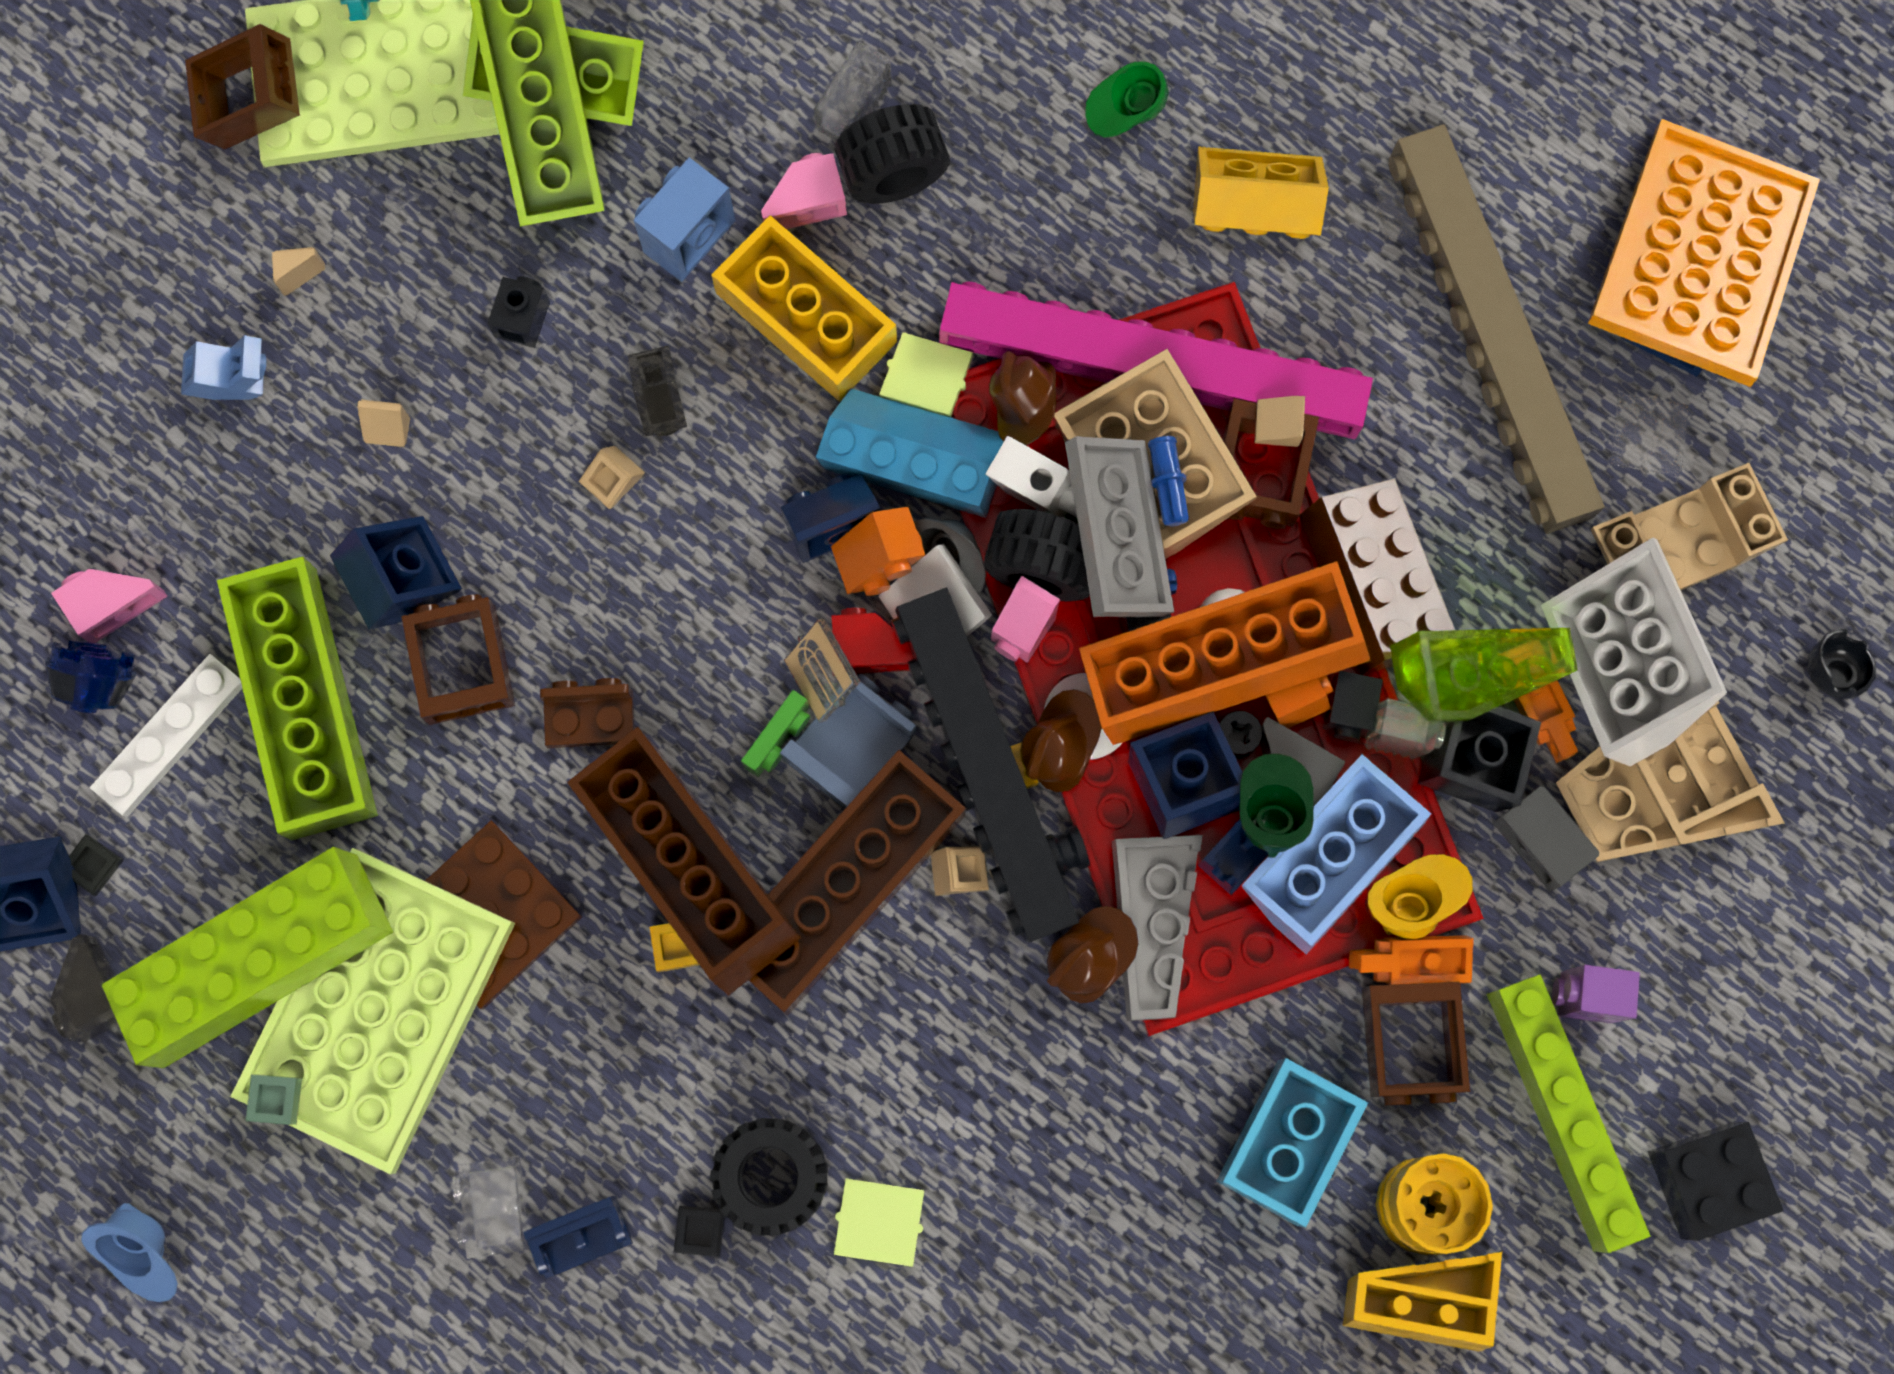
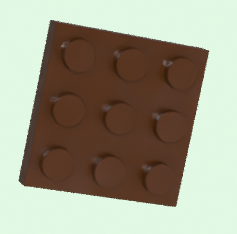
[425,820,582,1010]

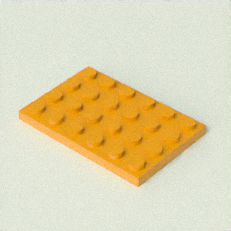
[1588,119,1820,387]

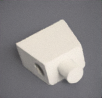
[986,436,1077,518]

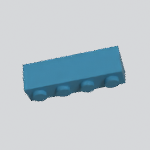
[816,388,1004,518]

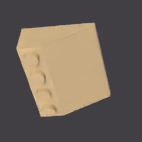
[1054,349,1257,559]

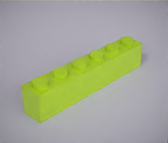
[1487,974,1651,1253]

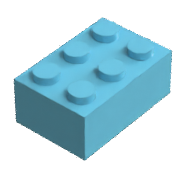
[1216,1058,1368,1227]

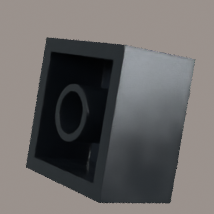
[1417,692,1541,812]
[1647,1122,1784,1241]

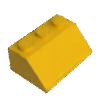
[1193,147,1329,239]

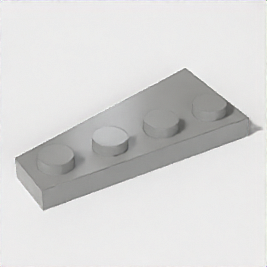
[1112,835,1203,1021]

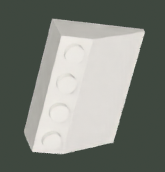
[1541,538,1727,766]

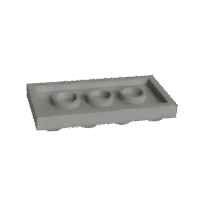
[1065,436,1174,617]

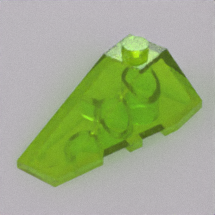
[1390,628,1578,722]

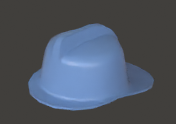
[82,1203,178,1302]

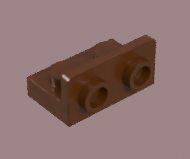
[540,678,634,748]

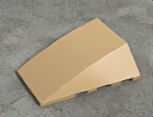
[1556,701,1784,862]

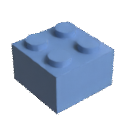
[633,157,736,282]

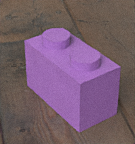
[1552,965,1640,1024]

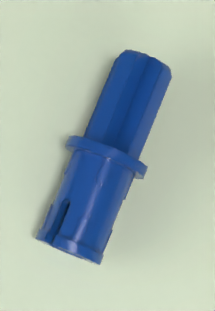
[1148,436,1189,527]

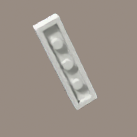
[90,654,242,817]

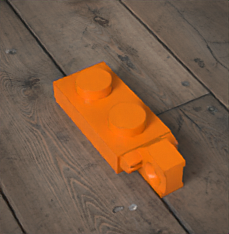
[1494,639,1578,763]
[1349,935,1474,985]

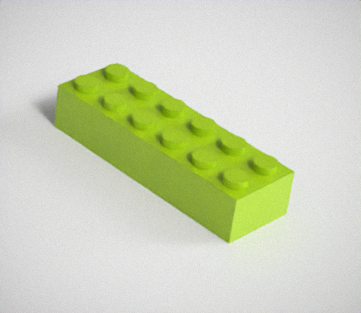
[470,0,605,227]
[217,556,378,841]
[101,846,393,1068]

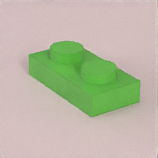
[741,690,811,777]

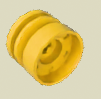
[1376,1153,1493,1255]

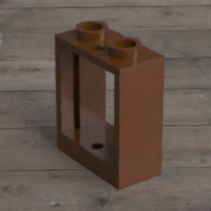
[185,24,300,150]
[1223,399,1319,529]
[401,594,515,725]
[1362,982,1470,1106]

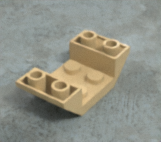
[1591,463,1788,590]

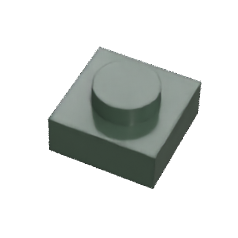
[245,1074,302,1125]

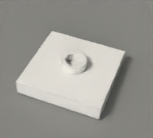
[878,544,992,636]

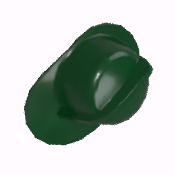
[1240,753,1314,858]

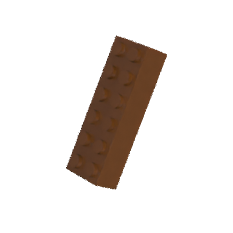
[567,727,801,996]
[748,750,966,1016]

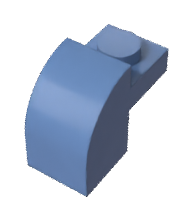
[181,335,266,400]

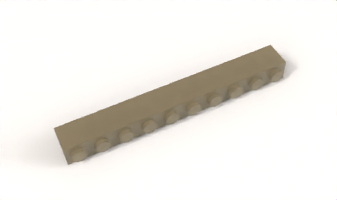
[1389,124,1605,534]

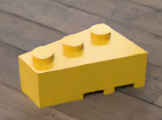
[1343,1252,1502,1352]

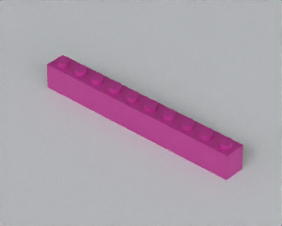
[939,282,1373,440]

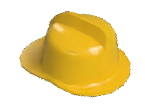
[1368,855,1473,940]

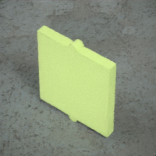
[879,332,973,417]
[834,1178,924,1267]

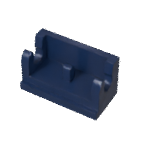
[1198,819,1268,895]
[523,1196,633,1279]

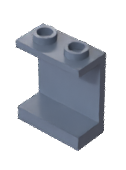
[780,671,916,809]

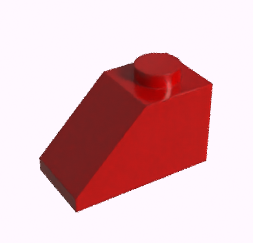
[831,607,914,675]

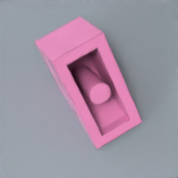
[761,153,847,229]
[51,569,167,644]
[991,576,1060,663]

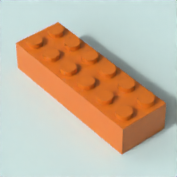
[1079,561,1371,745]

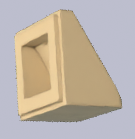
[272,247,325,296]
[1255,396,1305,447]
[358,400,410,447]
[578,446,645,509]
[931,846,989,896]

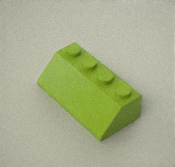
[463,15,644,126]

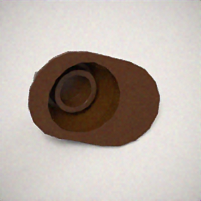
[989,351,1056,446]
[1020,689,1102,792]
[1047,906,1139,1004]

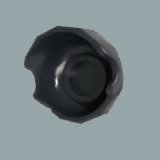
[1807,629,1876,700]

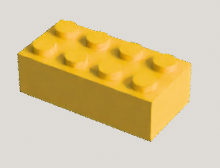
[711,215,897,402]

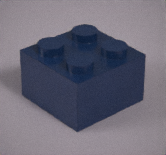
[1128,711,1243,840]

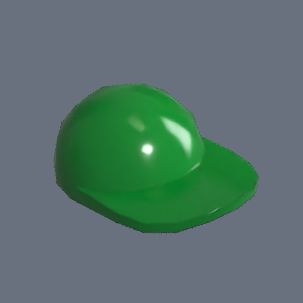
[1085,61,1169,138]

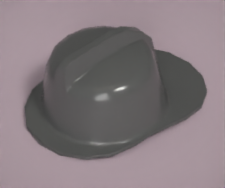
[911,518,985,594]

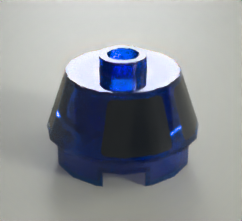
[45,640,136,713]

